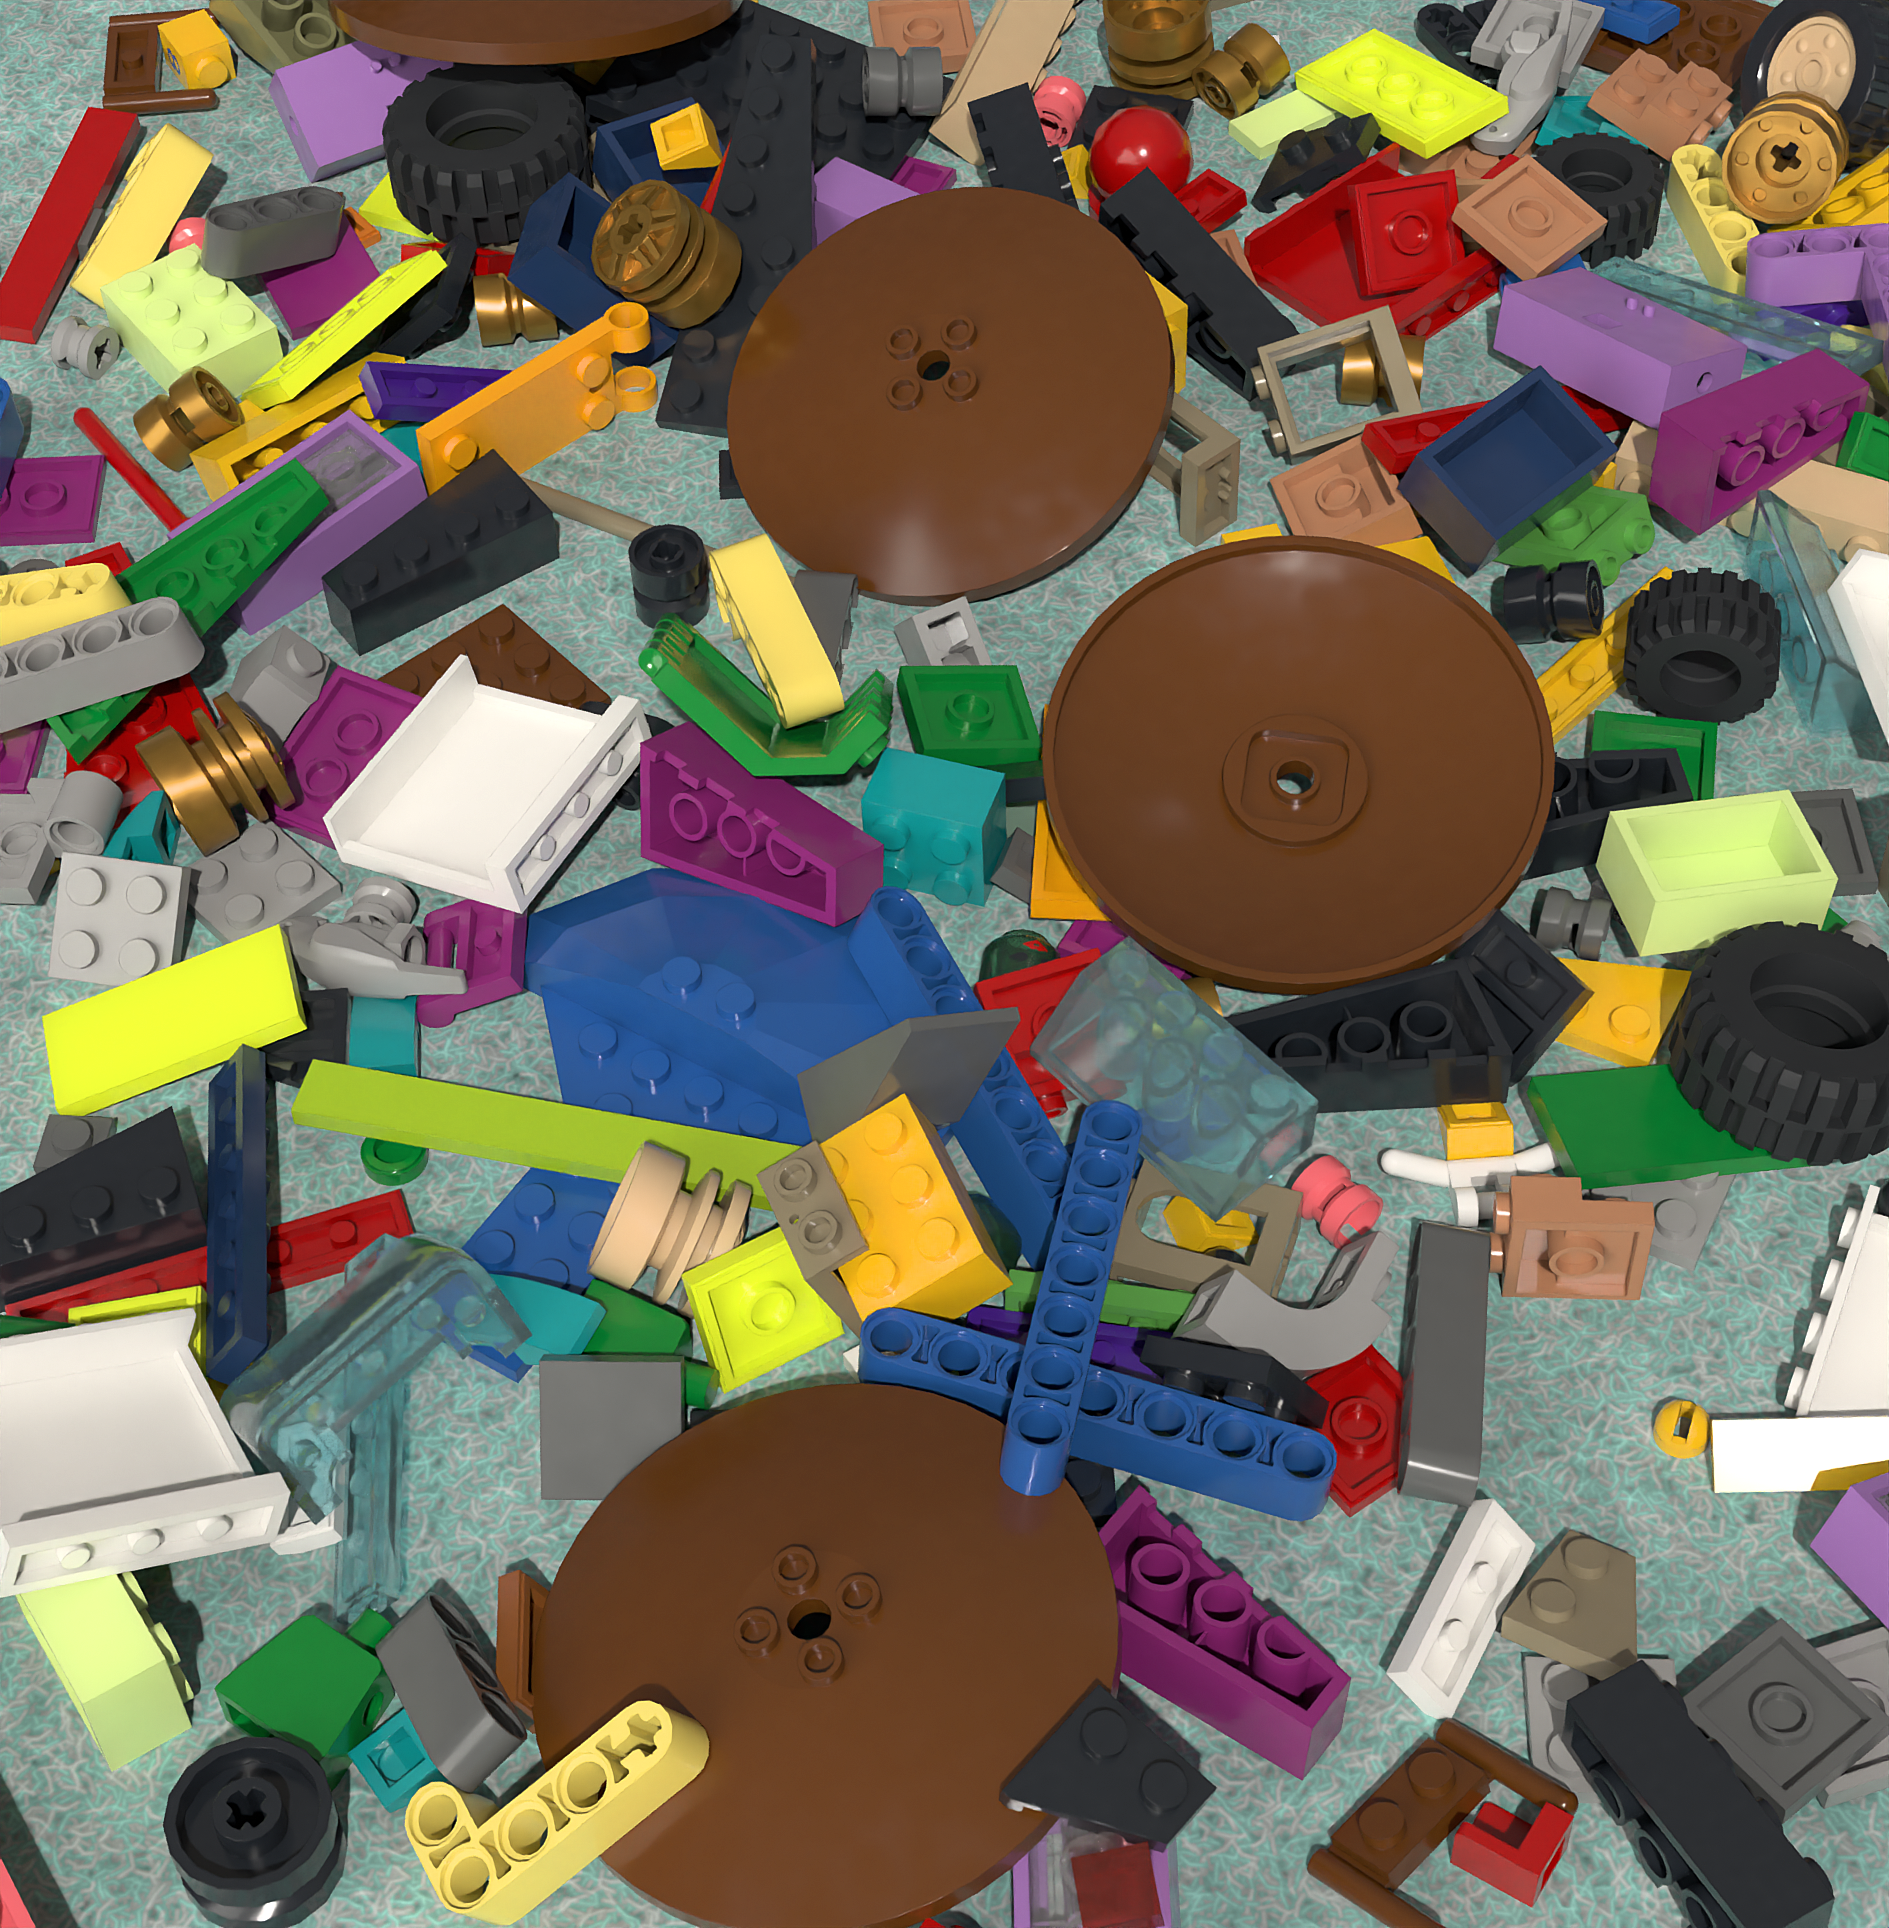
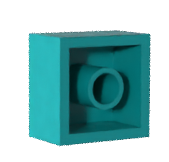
[861,747,1007,907]

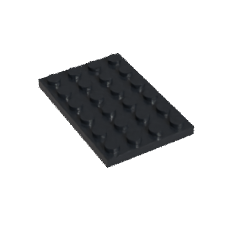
[586,0,954,181]

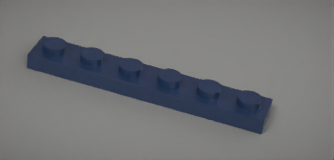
[206,1043,272,1385]

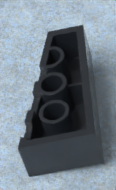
[967,82,1080,211]
[1098,166,1300,402]
[321,449,559,656]
[1522,748,1693,881]
[1214,957,1514,1118]
[0,1106,207,1313]
[1562,1659,1835,1928]

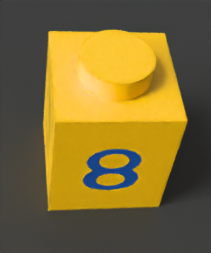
[158,9,236,89]

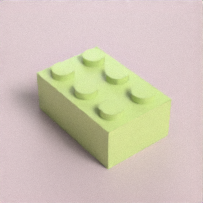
[99,243,283,398]
[1596,790,1838,957]
[15,1571,194,1772]

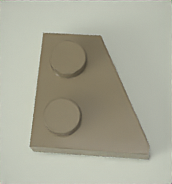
[1501,1530,1637,1681]

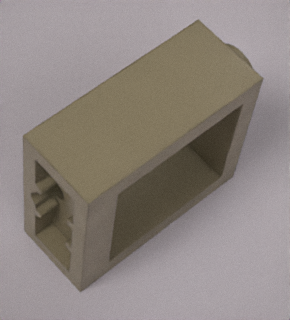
[1250,305,1423,466]

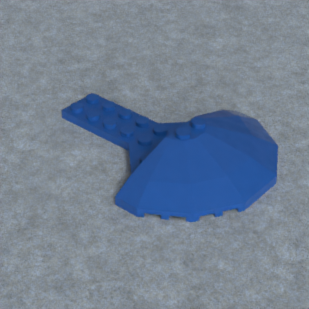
[406,868,954,1383]

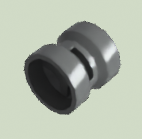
[1536,886,1614,962]

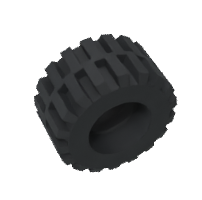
[1533,132,1665,269]
[1623,568,1782,726]

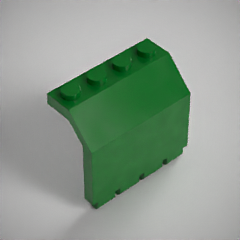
[638,613,894,776]

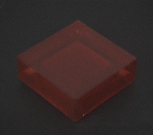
[1071,1842,1165,1928]

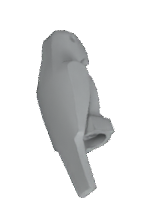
[1469,0,1573,156]
[279,916,469,999]

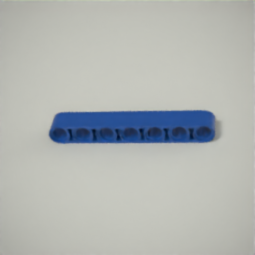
[847,886,1072,1272]
[1000,1100,1143,1496]
[857,1307,1337,1522]

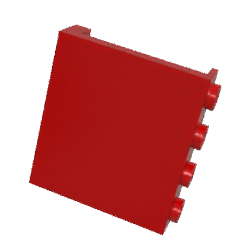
[1244,142,1507,341]

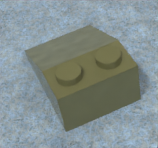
[209,0,359,74]

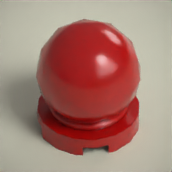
[1088,105,1194,221]

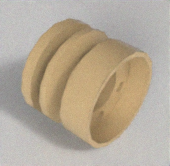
[586,1141,752,1319]

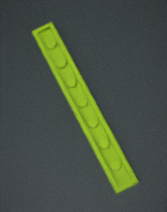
[291,1059,802,1211]

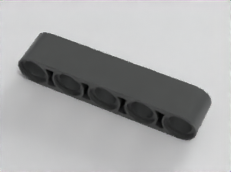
[1397,1220,1490,1507]

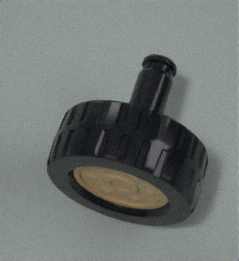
[1740,0,1889,171]

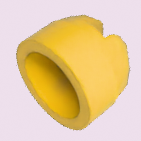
[1653,1399,1711,1459]

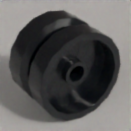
[163,1737,348,1928]

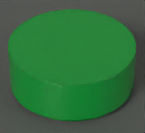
[360,1137,429,1186]

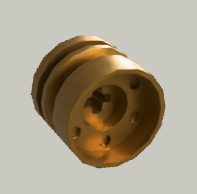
[1102,0,1215,100]
[1722,91,1849,224]
[591,179,742,329]
[135,691,295,857]

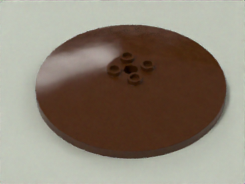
[328,0,743,65]
[727,187,1175,607]
[1042,535,1555,995]
[531,1383,1123,1928]

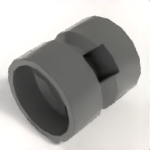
[862,47,943,116]

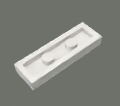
[1386,1498,1536,1719]

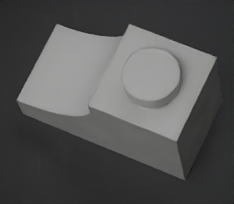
[894,596,992,666]
[217,625,331,753]

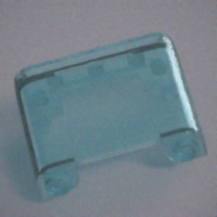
[219,1233,533,1525]

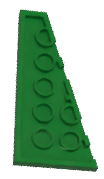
[46,458,330,765]

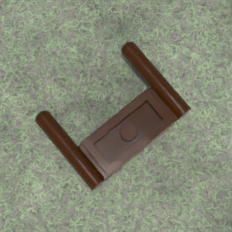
[102,8,220,114]
[1307,1718,1579,1928]

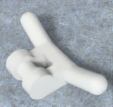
[1381,1142,1561,1227]

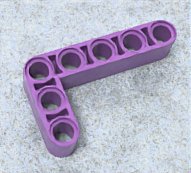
[1745,223,1889,382]

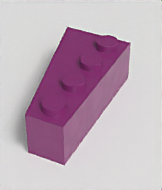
[1648,348,1870,535]
[640,721,884,927]
[1098,1485,1351,1781]

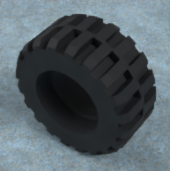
[382,62,593,248]
[1668,921,1889,1166]

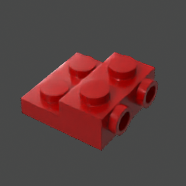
[973,947,1142,1119]

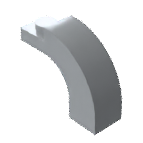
[1171,1230,1400,1379]

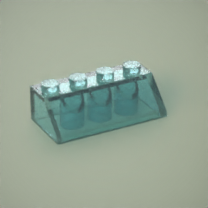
[1742,490,1881,741]
[1030,936,1319,1223]

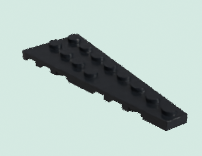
[655,34,817,438]

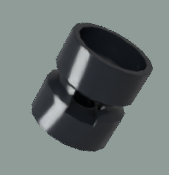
[628,524,710,629]
[1503,559,1604,644]

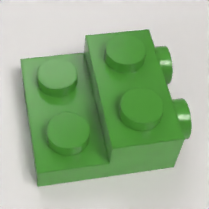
[1492,486,1655,586]

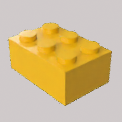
[820,1093,1013,1355]

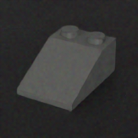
[797,1007,1021,1144]

